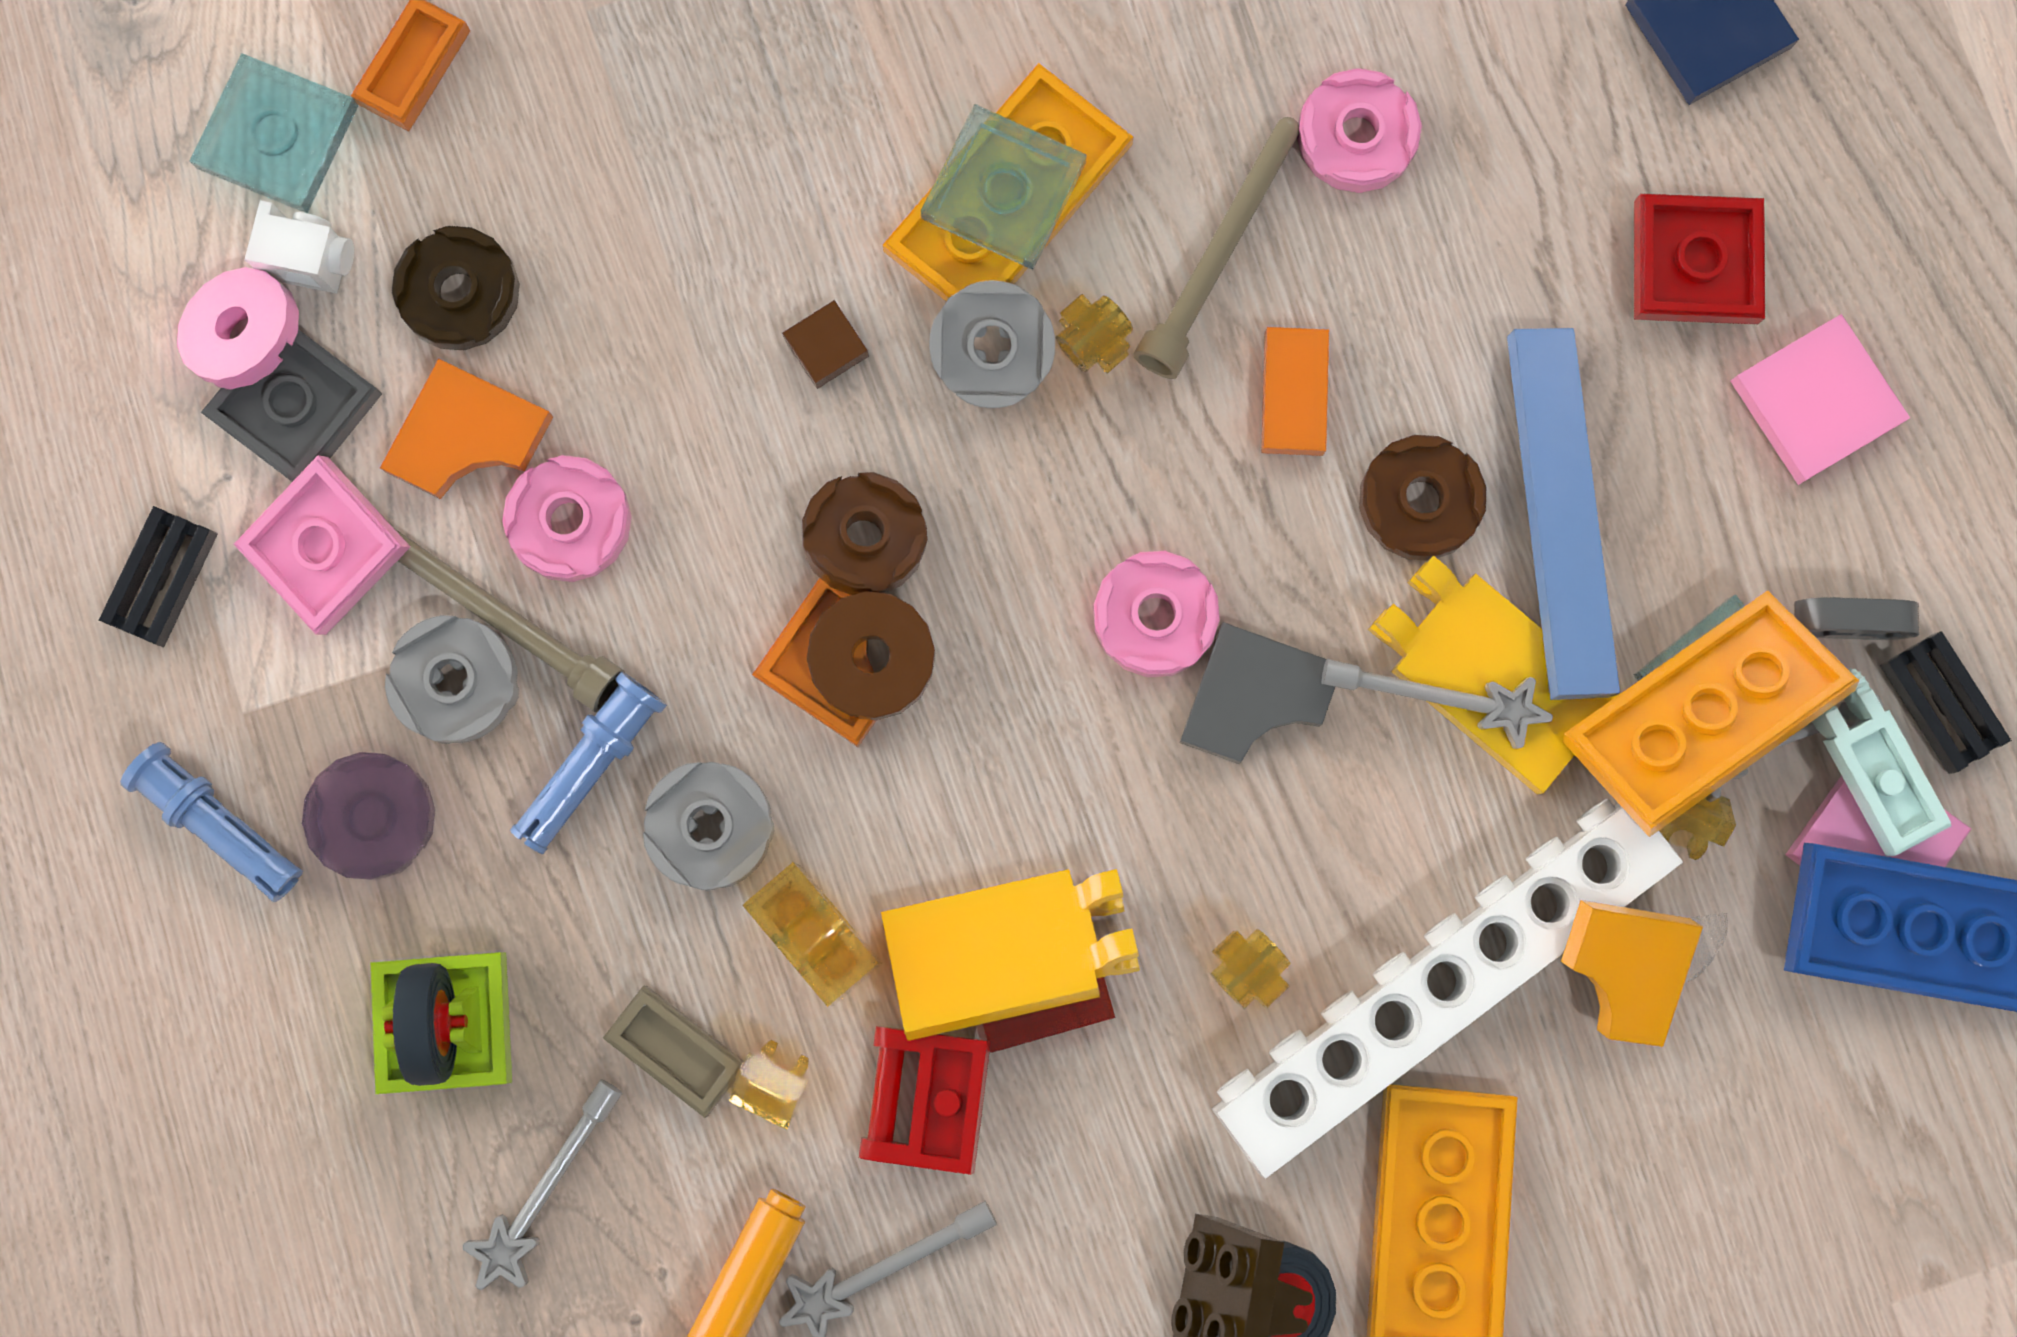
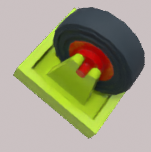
[370,952,512,1095]

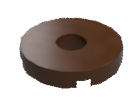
[1359,435,1487,560]
[802,472,928,595]
[807,591,936,721]

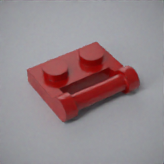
[859,1026,991,1175]

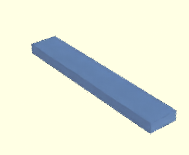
[1507,328,1620,700]

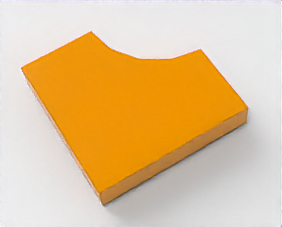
[1561,900,1703,1047]

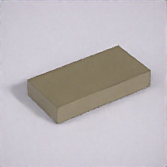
[603,986,747,1118]

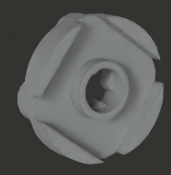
[929,280,1055,408]
[385,615,519,744]
[643,762,775,891]

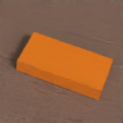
[351,0,471,132]
[1261,327,1329,456]

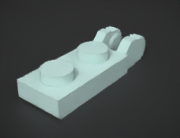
[1812,668,1951,856]

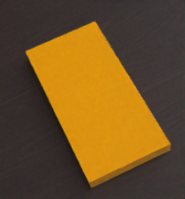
[883,63,1134,302]
[1563,590,1859,837]
[1366,1084,1518,1337]

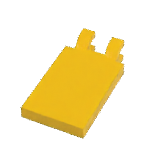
[1368,556,1620,795]
[881,869,1140,1041]

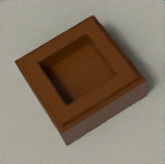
[782,300,869,389]

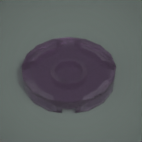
[302,752,435,880]

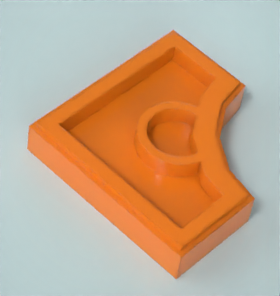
[380,358,553,499]
[752,578,876,747]

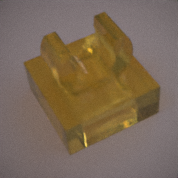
[1659,796,1736,860]
[729,1040,809,1130]

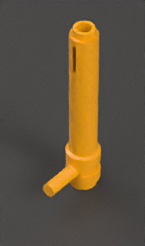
[687,1189,806,1337]

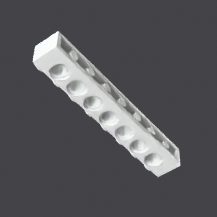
[1212,799,1683,1179]

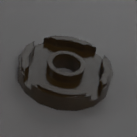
[392,226,520,351]

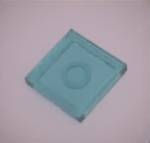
[189,53,358,213]
[921,104,1087,270]

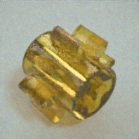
[1055,294,1133,374]
[1210,929,1291,1009]

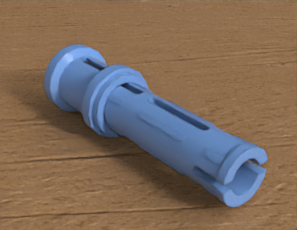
[510,671,667,854]
[120,742,303,902]

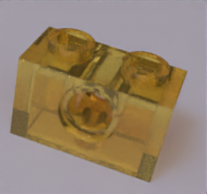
[742,862,883,1007]

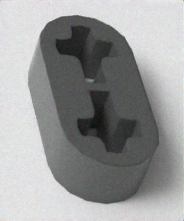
[1794,597,1919,640]

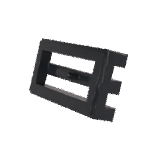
[98,506,218,648]
[1880,631,2012,774]

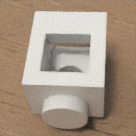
[244,200,354,294]

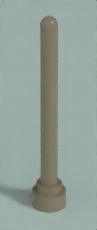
[1133,117,1299,379]
[394,528,625,712]

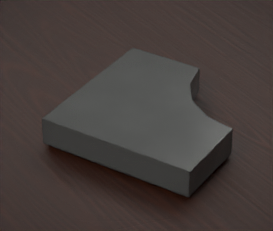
[1179,622,1335,764]

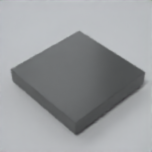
[201,330,382,482]

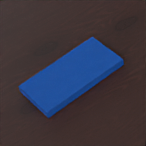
[1784,843,2017,1012]

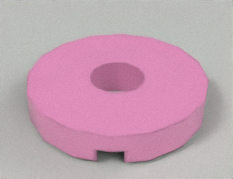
[1297,68,1422,193]
[177,267,299,389]
[502,455,632,582]
[1093,551,1220,677]

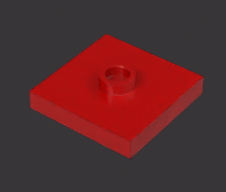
[1634,193,1765,325]

